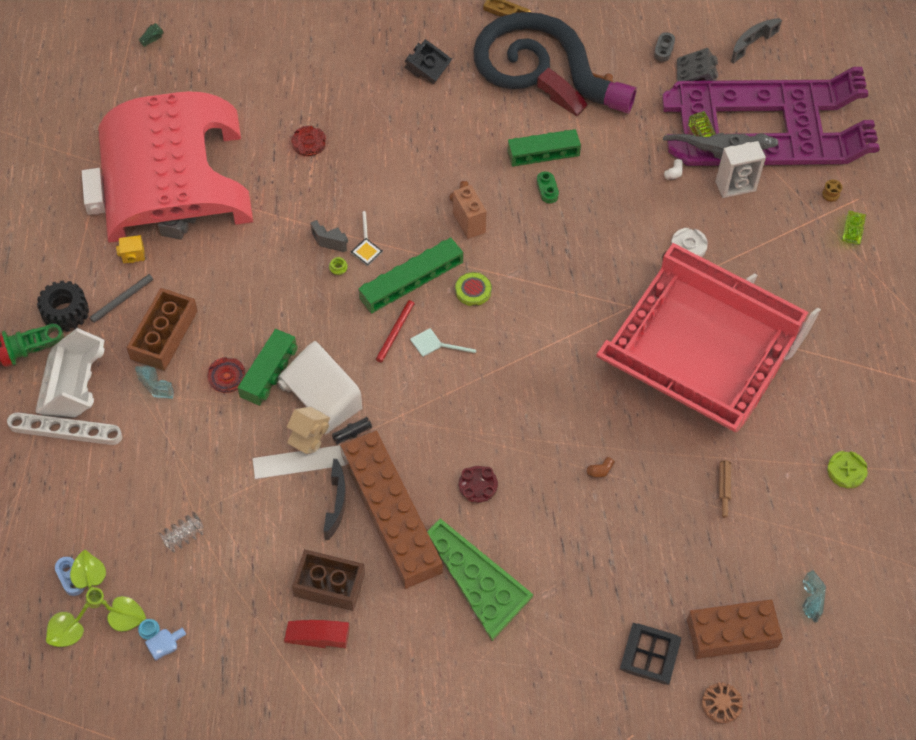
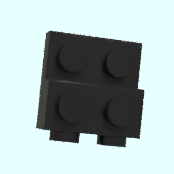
[404,39,452,84]

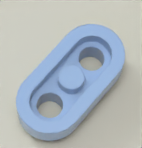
[55,557,85,596]

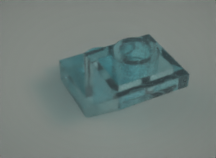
[135,366,174,399]
[802,570,826,623]

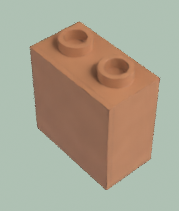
[453,185,487,239]

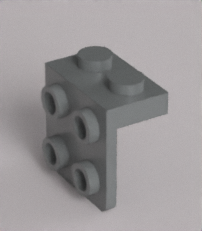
[677,47,718,81]

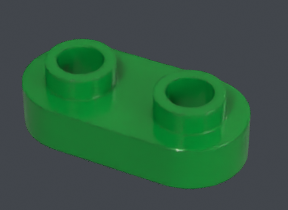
[536,171,559,204]

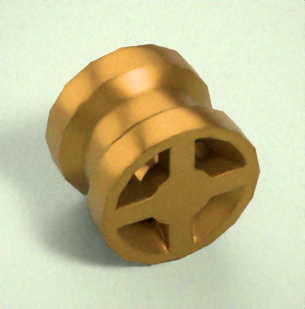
[822,179,843,202]

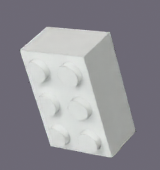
[715,141,766,198]

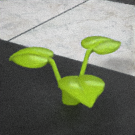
[46,550,146,647]

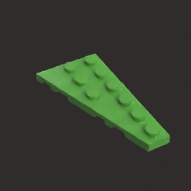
[427,518,533,641]

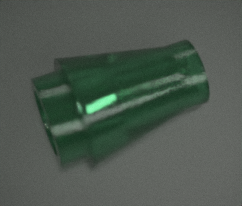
[138,23,164,47]

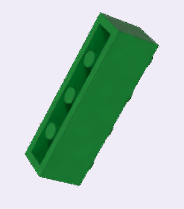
[507,129,581,167]
[238,328,298,406]

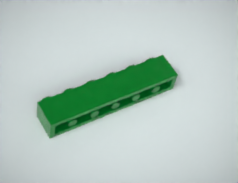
[358,238,464,314]

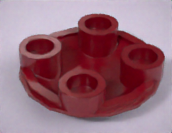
[458,466,498,503]

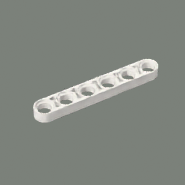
[7,413,122,445]

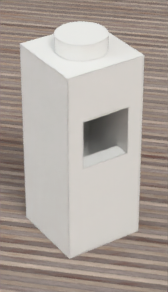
[82,168,105,215]

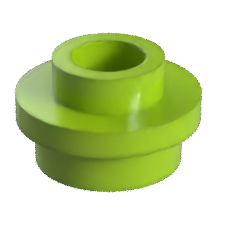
[329,257,348,275]

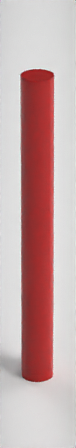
[376,300,414,363]

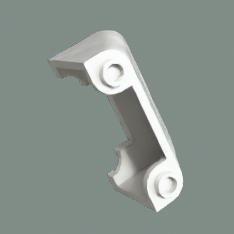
[277,341,362,435]

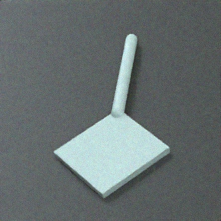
[410,328,476,357]

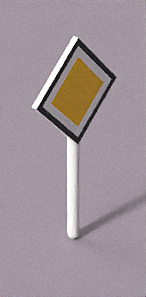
[350,211,383,266]

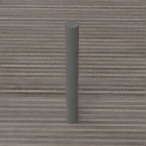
[89,274,153,323]

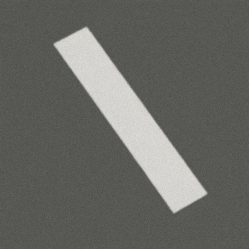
[253,445,346,479]

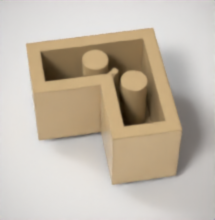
[287,407,331,454]

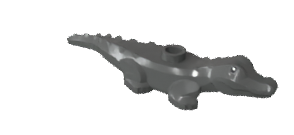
[663,133,778,160]

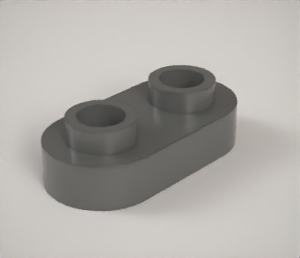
[654,32,675,61]

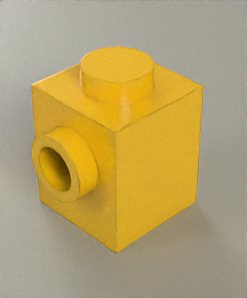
[116,235,145,264]

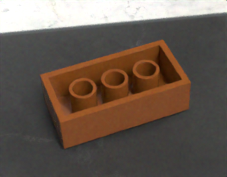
[126,288,198,371]
[687,599,783,659]

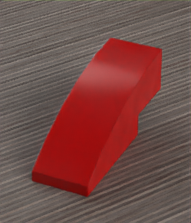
[284,620,350,649]

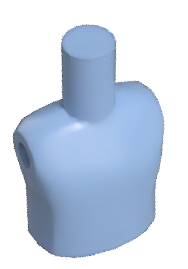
[145,628,186,661]

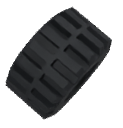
[37,280,89,332]

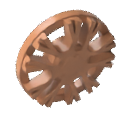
[702,682,743,723]

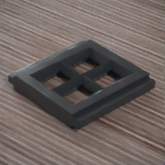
[620,623,682,685]

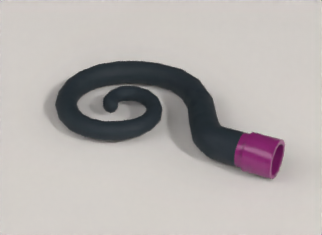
[473,12,637,114]

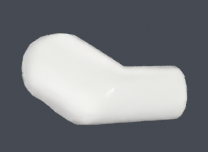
[664,159,683,180]

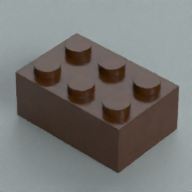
[292,549,365,611]

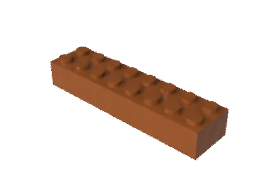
[340,430,443,589]

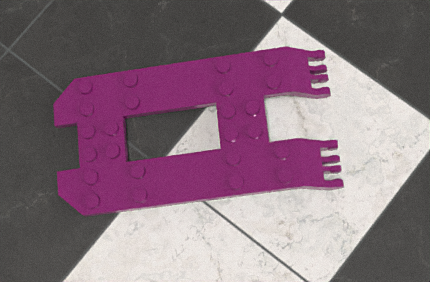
[662,67,880,166]

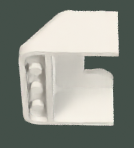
[36,328,105,418]

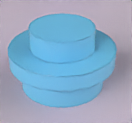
[138,619,160,640]

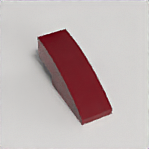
[537,67,588,116]

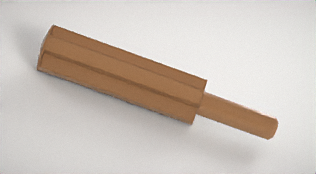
[719,460,731,518]

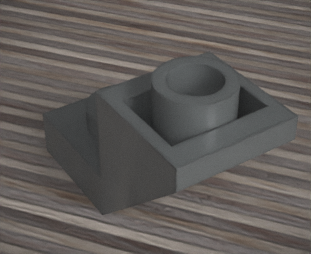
[310,220,348,252]

